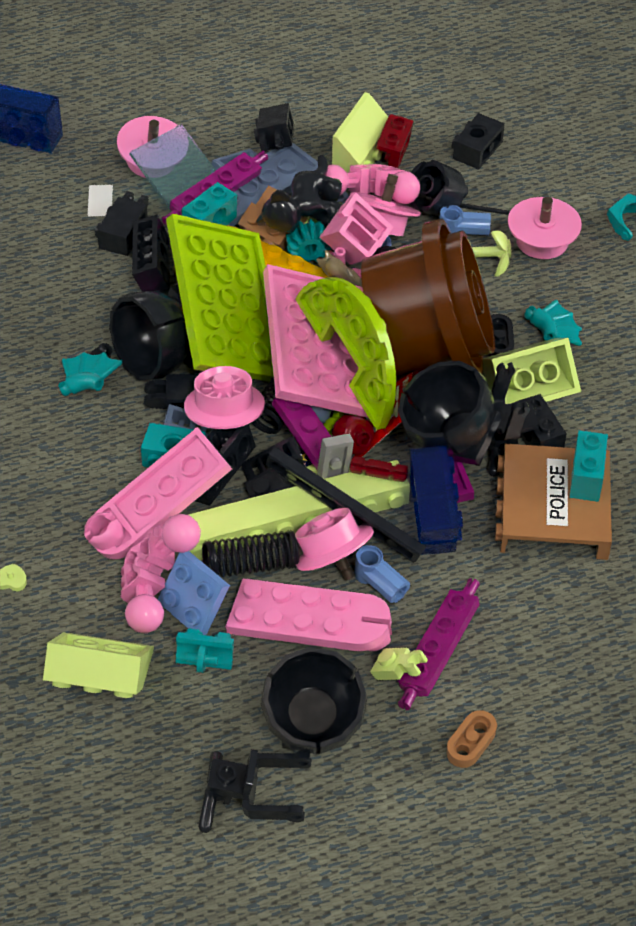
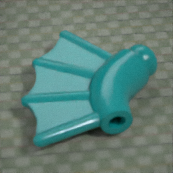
[524,300,582,346]
[58,352,122,396]

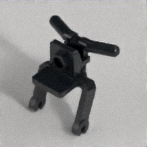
[488,362,539,477]
[198,749,312,833]

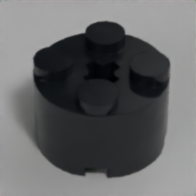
[409,160,468,218]

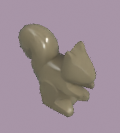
[316,250,362,287]

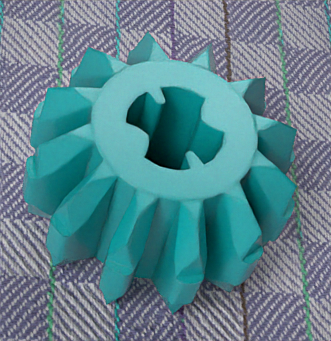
[286,219,331,263]

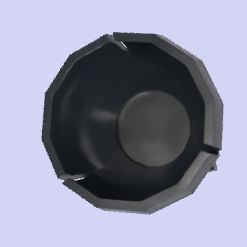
[109,285,192,380]
[398,361,502,466]
[260,647,368,755]

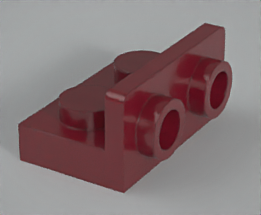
[376,114,414,169]

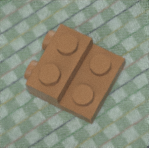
[237,185,308,252]

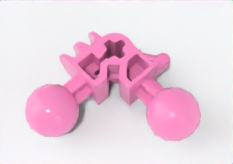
[325,164,420,204]
[121,514,201,634]

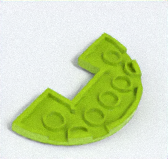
[295,277,396,430]

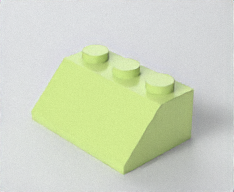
[332,92,388,172]
[482,338,581,404]
[43,632,154,698]

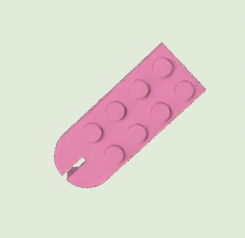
[84,427,232,559]
[225,578,392,651]

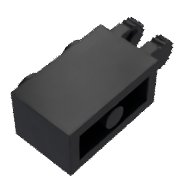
[254,103,295,152]
[95,191,149,256]
[144,374,199,411]

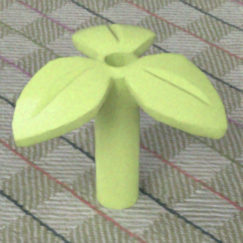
[472,231,512,277]

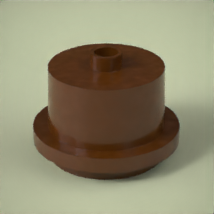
[361,219,495,377]

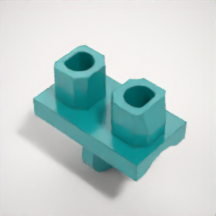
[176,628,234,673]

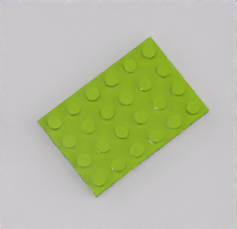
[166,214,274,382]

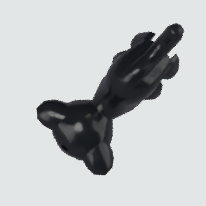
[256,155,343,232]

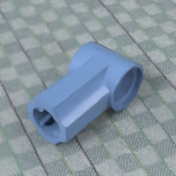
[439,205,491,235]
[354,545,410,603]

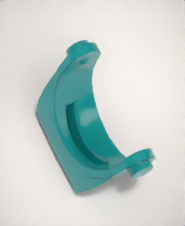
[607,193,636,241]

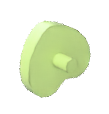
[0,564,27,591]

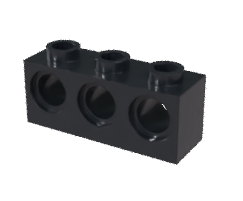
[132,214,170,292]
[195,424,256,506]

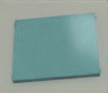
[129,124,216,212]

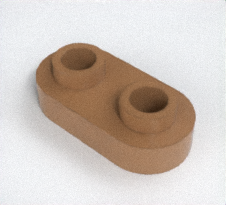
[446,711,497,768]

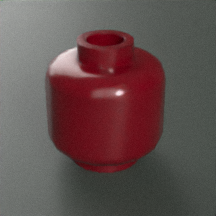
[332,415,375,455]

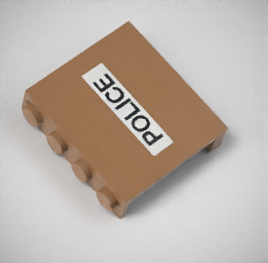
[495,444,612,560]

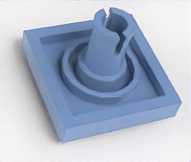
[158,551,230,635]

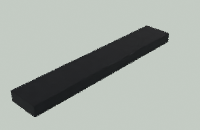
[266,447,426,563]

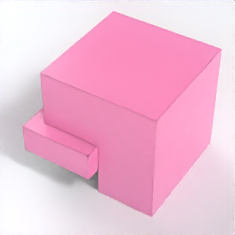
[320,193,394,265]

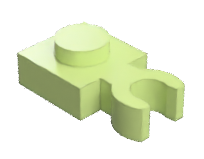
[370,648,428,680]

